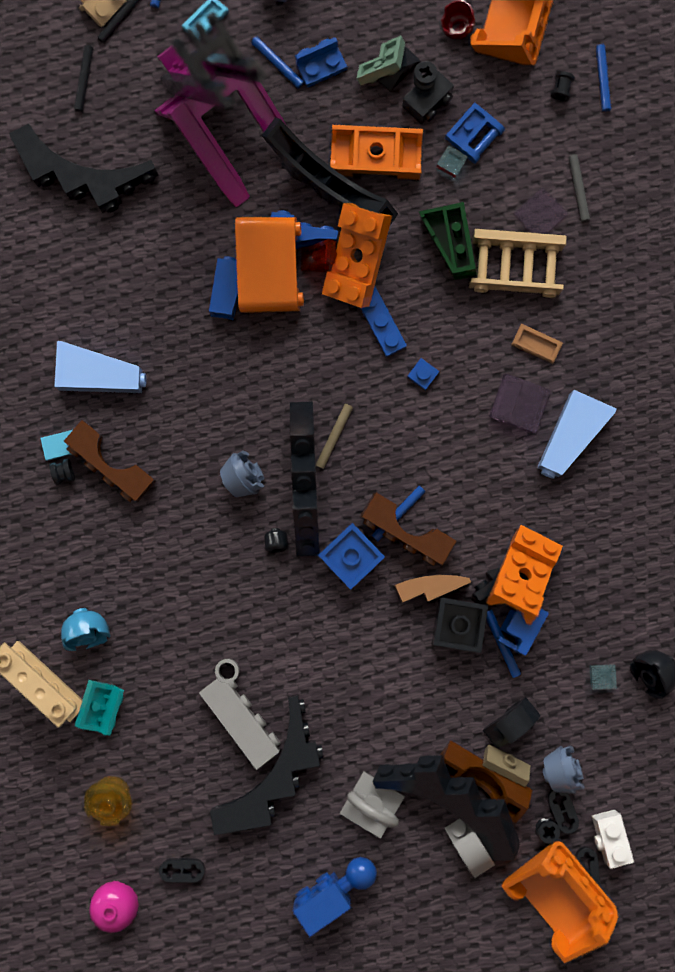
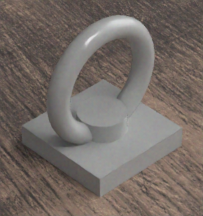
[340,771,405,838]

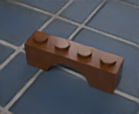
[64,420,156,502]
[360,492,456,566]
[440,740,533,823]

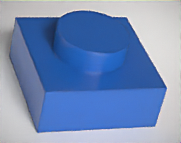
[407,358,439,391]

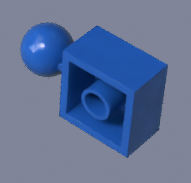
[293,857,377,937]

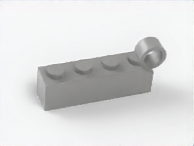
[199,658,281,770]

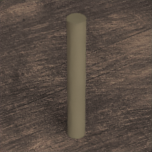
[316,404,353,469]

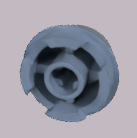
[220,451,264,497]
[543,746,584,794]

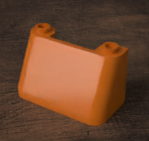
[471,0,553,65]
[235,217,304,313]
[501,841,618,963]

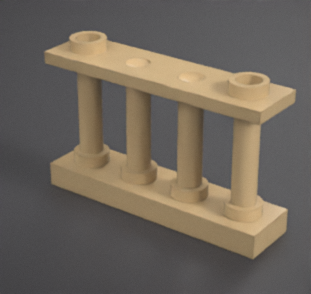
[469,229,566,298]
[0,641,83,728]

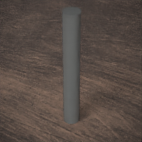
[569,154,590,222]

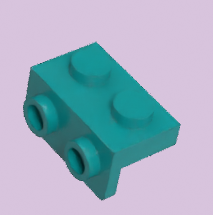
[75,680,124,736]

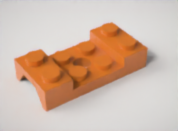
[330,125,423,180]
[322,203,392,308]
[487,525,563,625]

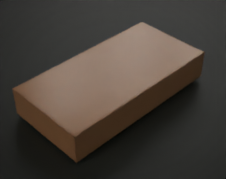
[511,324,563,364]

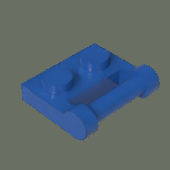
[445,103,505,164]

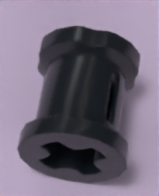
[550,71,575,102]
[535,818,560,844]

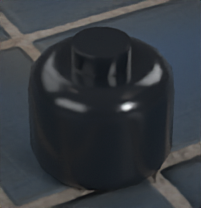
[264,528,288,553]

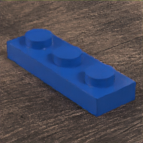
[360,287,407,357]

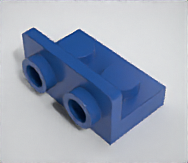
[295,38,347,88]

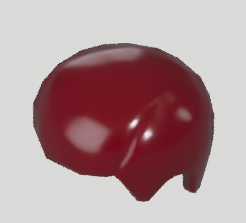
[441,0,475,39]

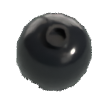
[630,650,675,699]

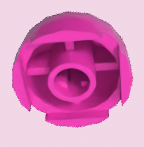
[89,881,139,933]

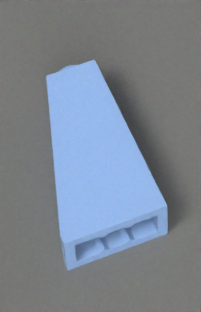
[55,341,146,393]
[537,390,616,479]

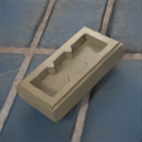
[483,745,530,787]

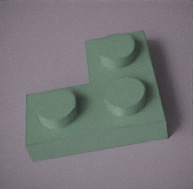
[356,36,405,85]

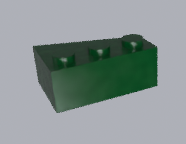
[419,202,477,280]

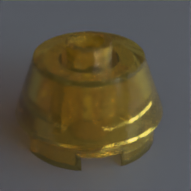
[84,776,132,826]

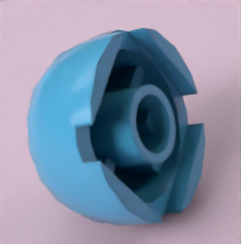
[61,608,110,651]

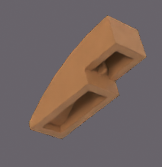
[394,575,471,602]

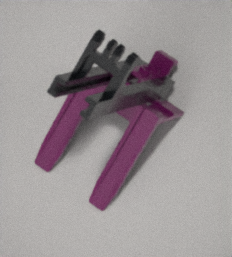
[154,10,287,207]

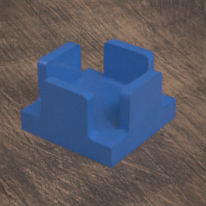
[318,523,385,590]
[496,608,549,656]

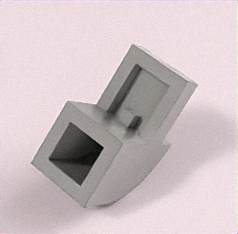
[444,819,495,878]

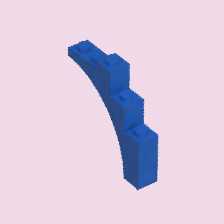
[209,210,338,320]

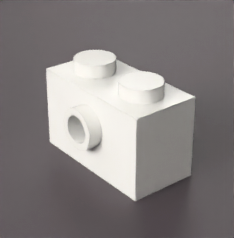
[592,810,634,869]

